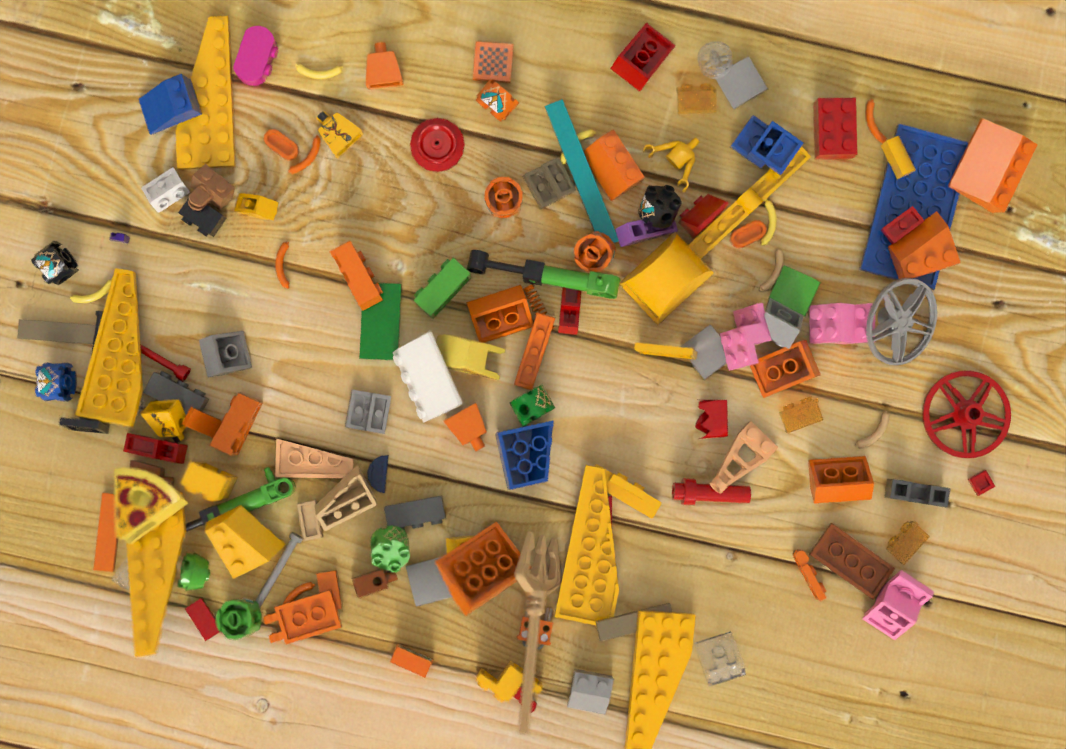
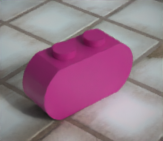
[233,26,278,86]

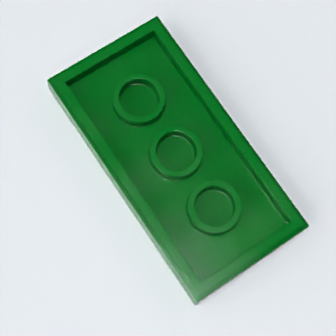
[359,283,402,360]

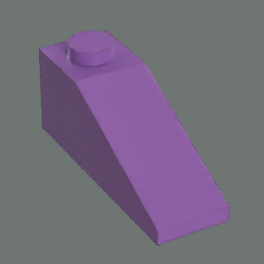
[615,220,678,247]

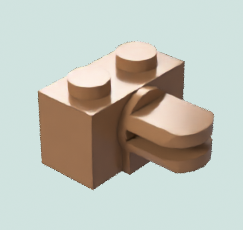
[188,164,235,211]

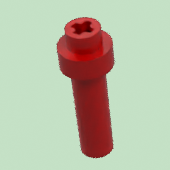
[672,478,751,506]

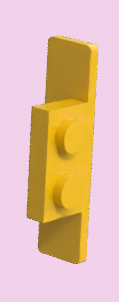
[594,464,661,519]

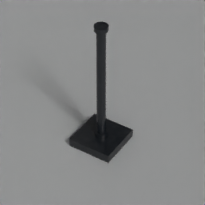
[59,311,109,434]

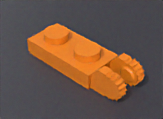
[793,549,827,601]

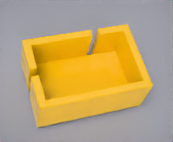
[181,462,238,502]

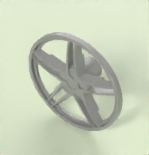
[866,278,937,365]

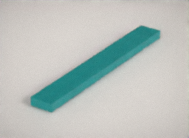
[545,99,619,243]

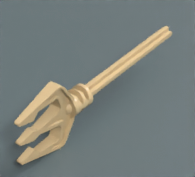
[515,532,561,734]

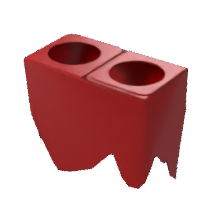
[695,399,728,439]

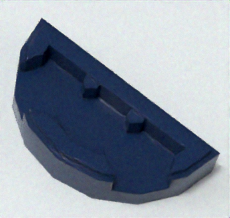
[367,455,389,493]

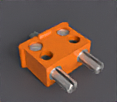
[516,608,553,650]

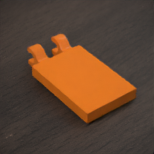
[263,589,342,645]

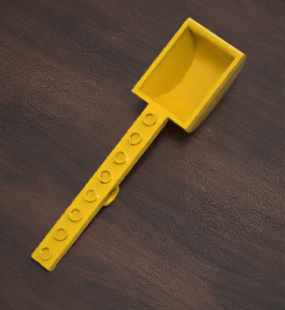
[620,146,811,325]

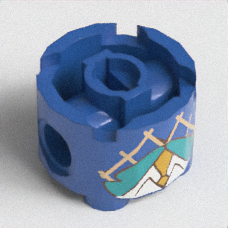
[35,363,77,401]

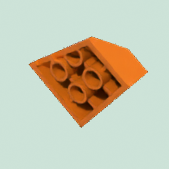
[888,211,961,279]

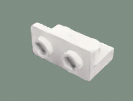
[141,167,190,212]

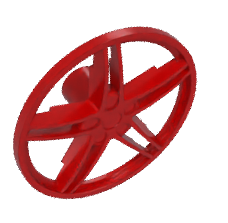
[922,371,1011,458]

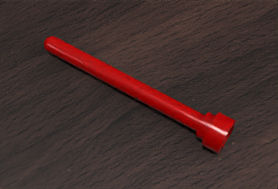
[140,344,191,382]

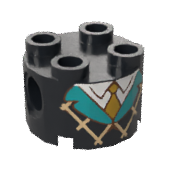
[638,185,682,228]
[31,241,79,285]

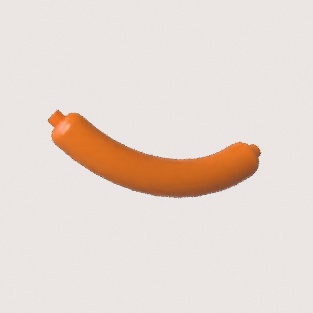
[866,99,887,144]
[288,135,321,174]
[275,242,289,289]
[283,582,315,604]

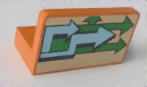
[390,643,433,678]

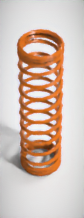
[523,284,555,329]

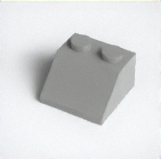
[764,298,804,349]
[199,331,252,377]
[567,668,614,715]

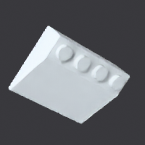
[393,332,462,423]

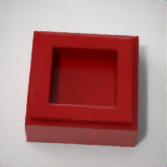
[968,470,996,496]

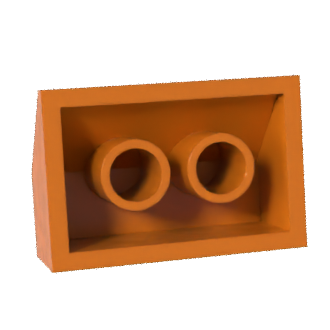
[583,129,645,201]
[466,285,533,343]
[808,456,874,504]

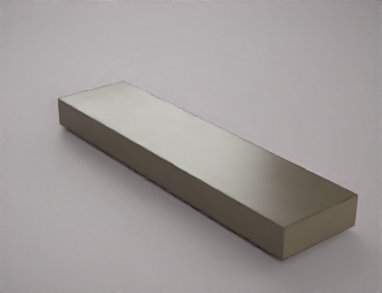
[17,319,96,344]
[596,603,672,641]

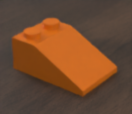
[750,340,821,398]

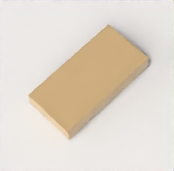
[296,500,323,541]

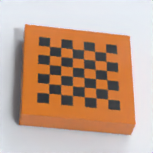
[473,41,513,83]

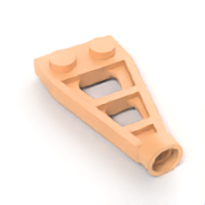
[710,421,778,494]

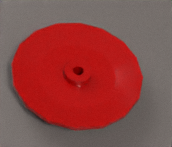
[410,118,465,172]

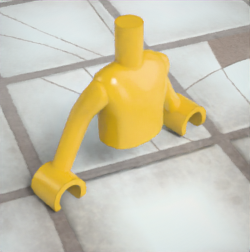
[643,137,700,192]

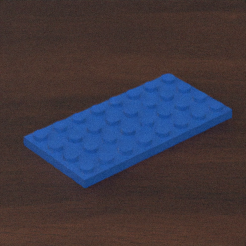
[860,124,969,290]

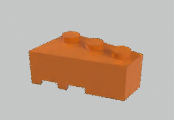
[330,241,383,311]
[209,393,263,455]

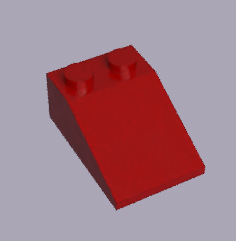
[610,23,676,92]
[678,194,729,239]

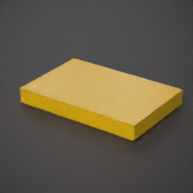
[634,342,698,360]

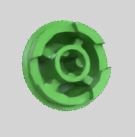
[177,552,211,591]

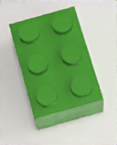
[414,258,472,319]

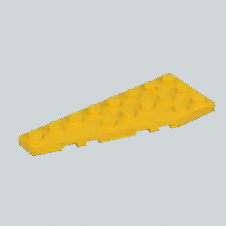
[176,16,236,170]
[75,268,143,427]
[554,465,619,625]
[126,492,186,657]
[625,610,696,749]

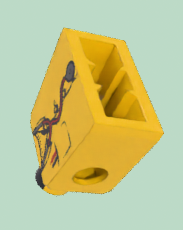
[316,111,363,159]
[141,399,186,443]

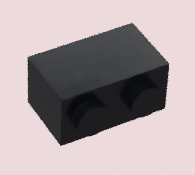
[178,199,227,237]

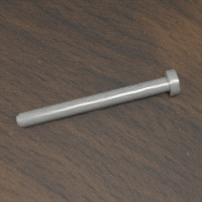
[255,532,303,608]

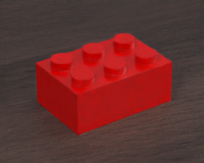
[813,98,858,159]

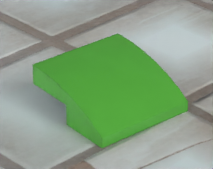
[768,266,821,317]

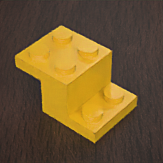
[476,660,543,703]

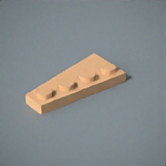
[275,439,354,478]

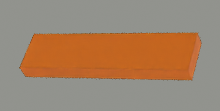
[514,312,556,390]
[93,493,118,572]

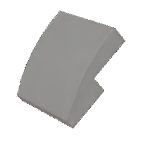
[714,56,768,109]
[681,324,726,380]
[345,389,391,434]
[406,557,452,607]

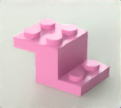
[720,303,772,371]
[810,303,875,344]
[863,570,934,640]

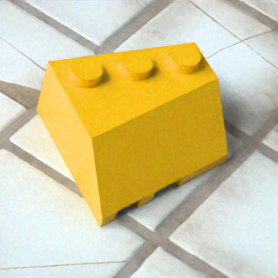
[205,505,286,579]

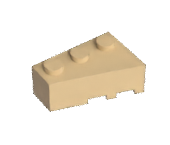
[314,465,377,531]

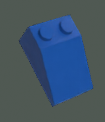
[139,74,202,135]

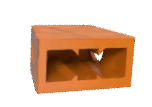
[366,42,403,89]
[444,403,487,452]

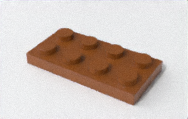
[809,523,895,600]

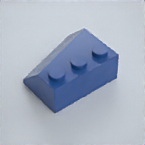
[495,420,554,490]

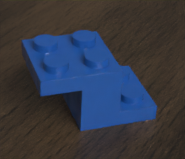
[730,115,804,175]

